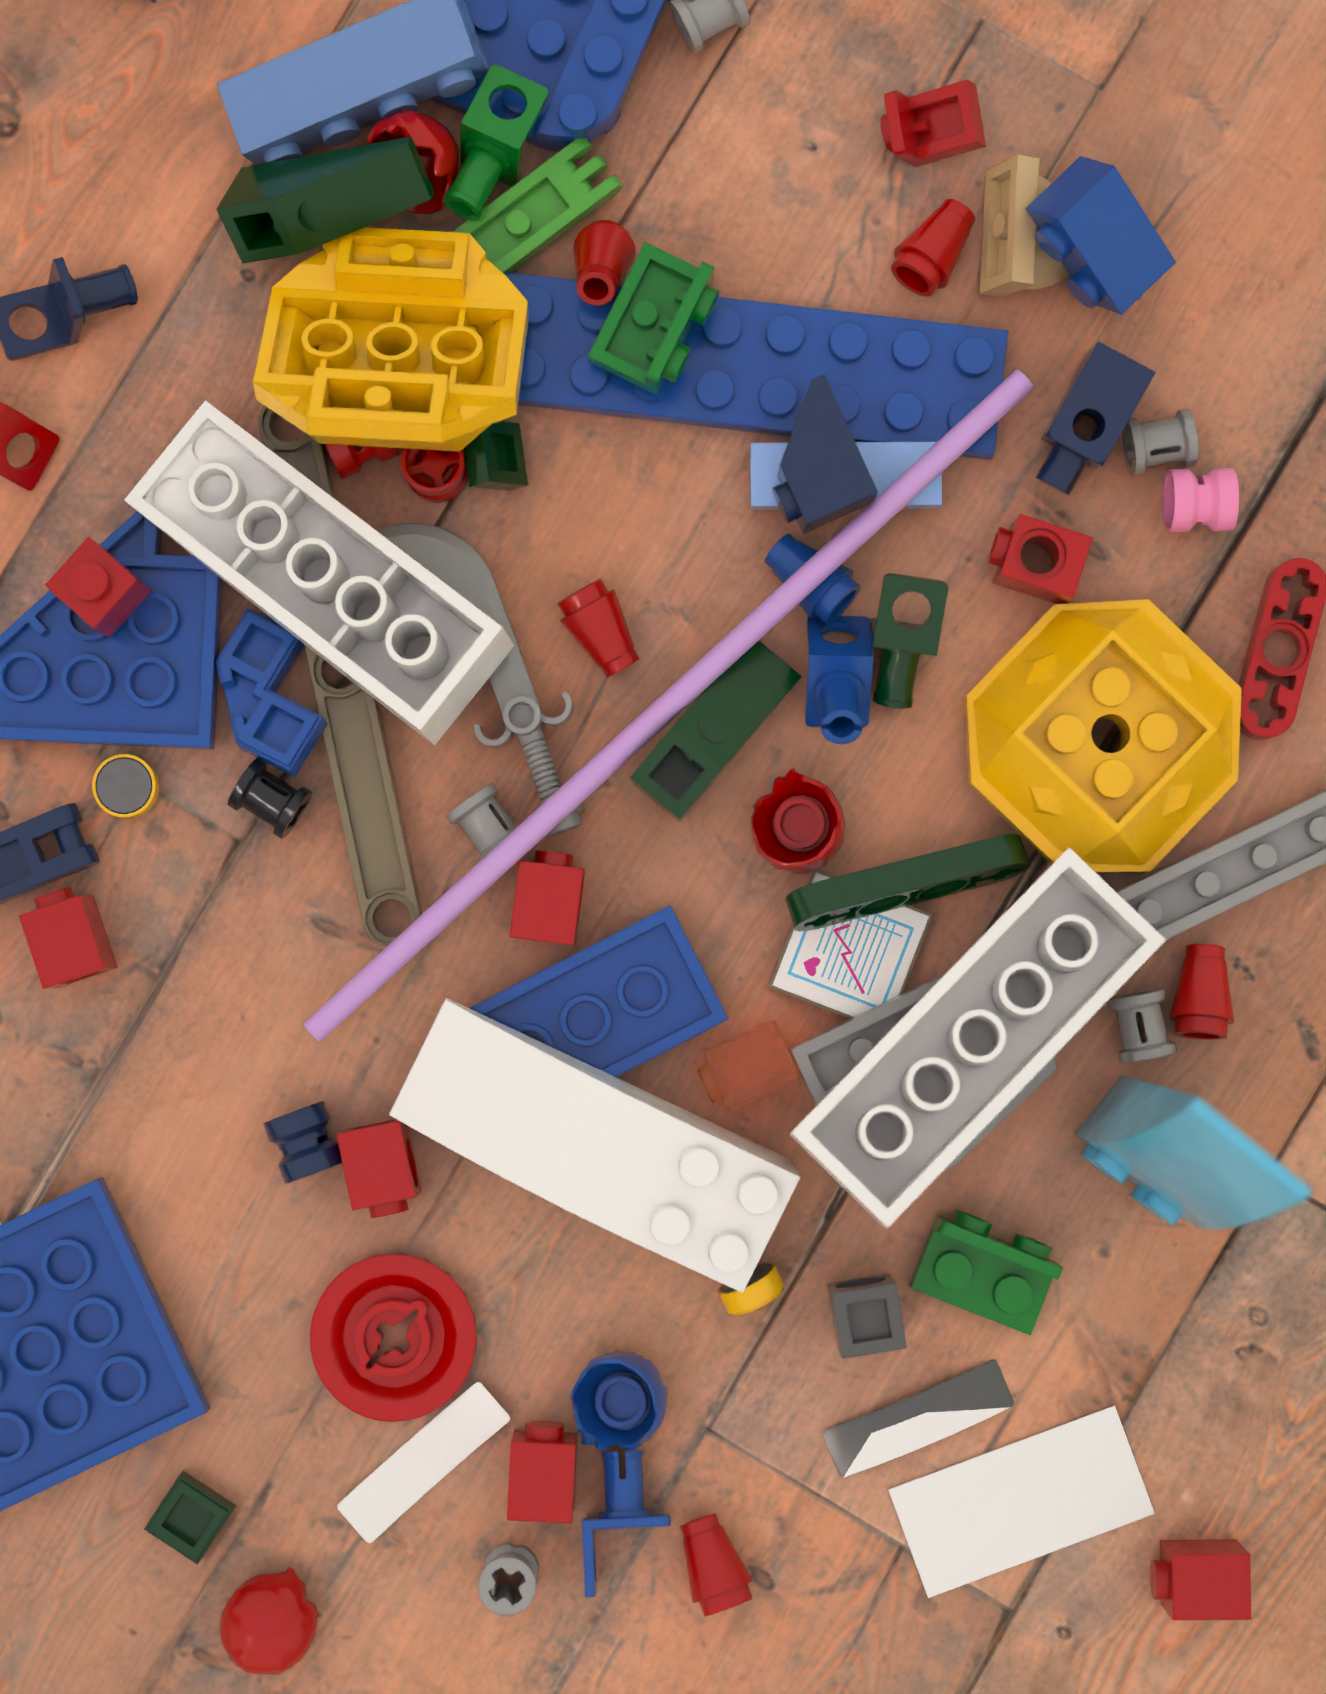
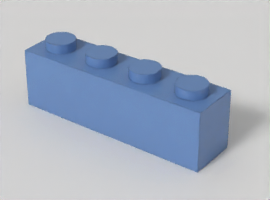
[217,0,489,165]

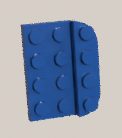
[429,0,670,152]

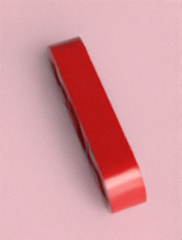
[1238,558,1326,740]

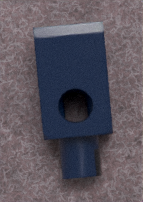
[1036,341,1156,495]

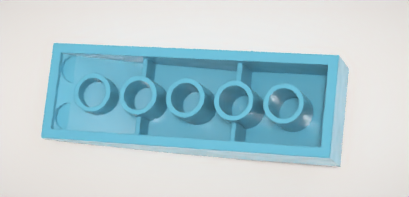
[1074,1075,1313,1230]

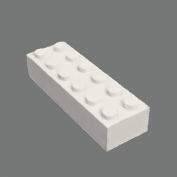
[789,848,1166,1228]

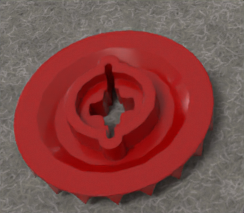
[310,1253,477,1422]

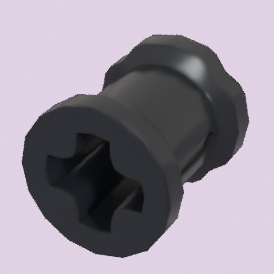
[227,758,313,839]

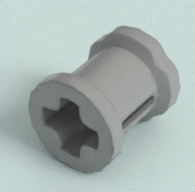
[669,0,751,54]
[1122,409,1199,476]
[446,783,516,861]
[1108,989,1177,1063]
[478,1543,539,1616]

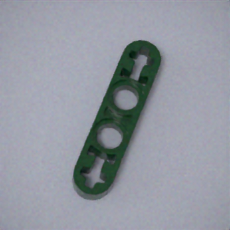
[785,834,1030,932]

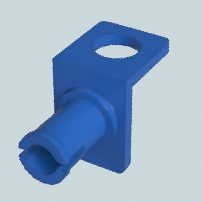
[805,616,874,744]
[582,1450,671,1597]

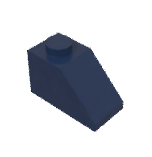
[772,374,878,534]

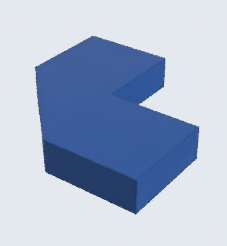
[215,608,327,777]

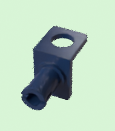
[0,257,138,361]

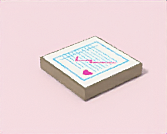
[768,870,933,1019]

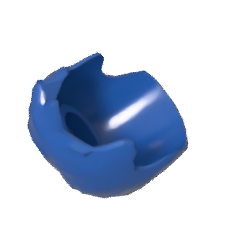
[571,1352,668,1450]

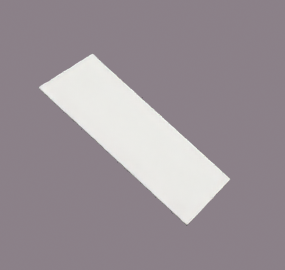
[888,1405,1155,1598]

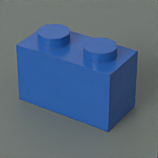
[1026,156,1176,315]

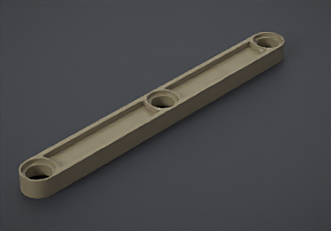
[259,406,422,947]

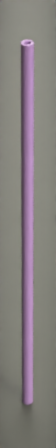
[303,369,1034,1042]

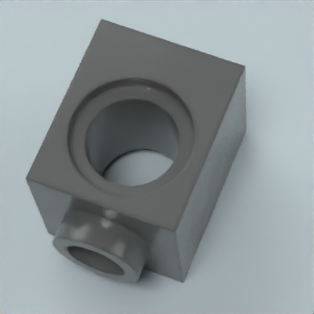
[827,1273,907,1359]

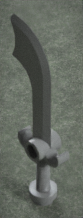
[382,523,584,837]

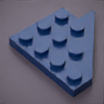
[0,511,222,749]

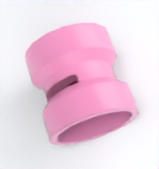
[1163,468,1239,532]

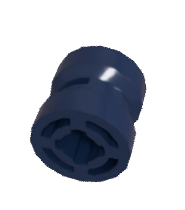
[263,1101,342,1184]

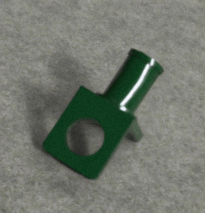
[871,573,948,709]

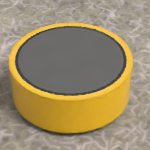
[92,754,160,818]
[717,1262,785,1315]

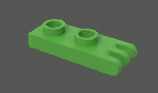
[452,138,623,275]

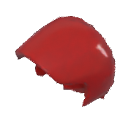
[366,110,459,214]
[751,768,846,874]
[220,1566,319,1675]

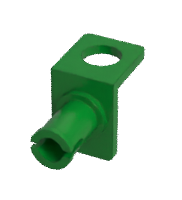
[443,64,548,221]

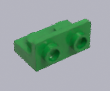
[909,1210,1063,1336]

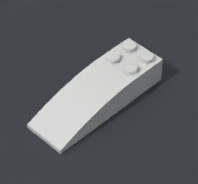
[124,400,515,746]
[389,998,801,1293]

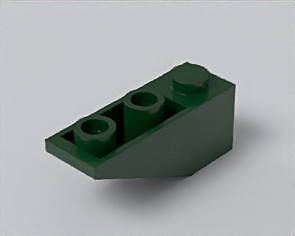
[216,137,435,264]
[630,641,802,823]

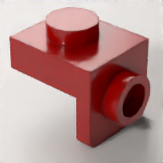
[880,79,986,167]

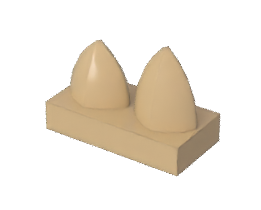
[979,154,1069,298]

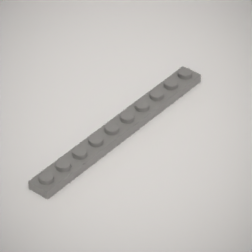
[789,789,1326,1106]

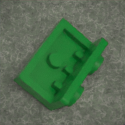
[588,242,720,395]

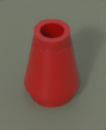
[891,199,976,296]
[573,220,636,306]
[557,578,640,677]
[1169,944,1234,1040]
[680,1513,753,1616]

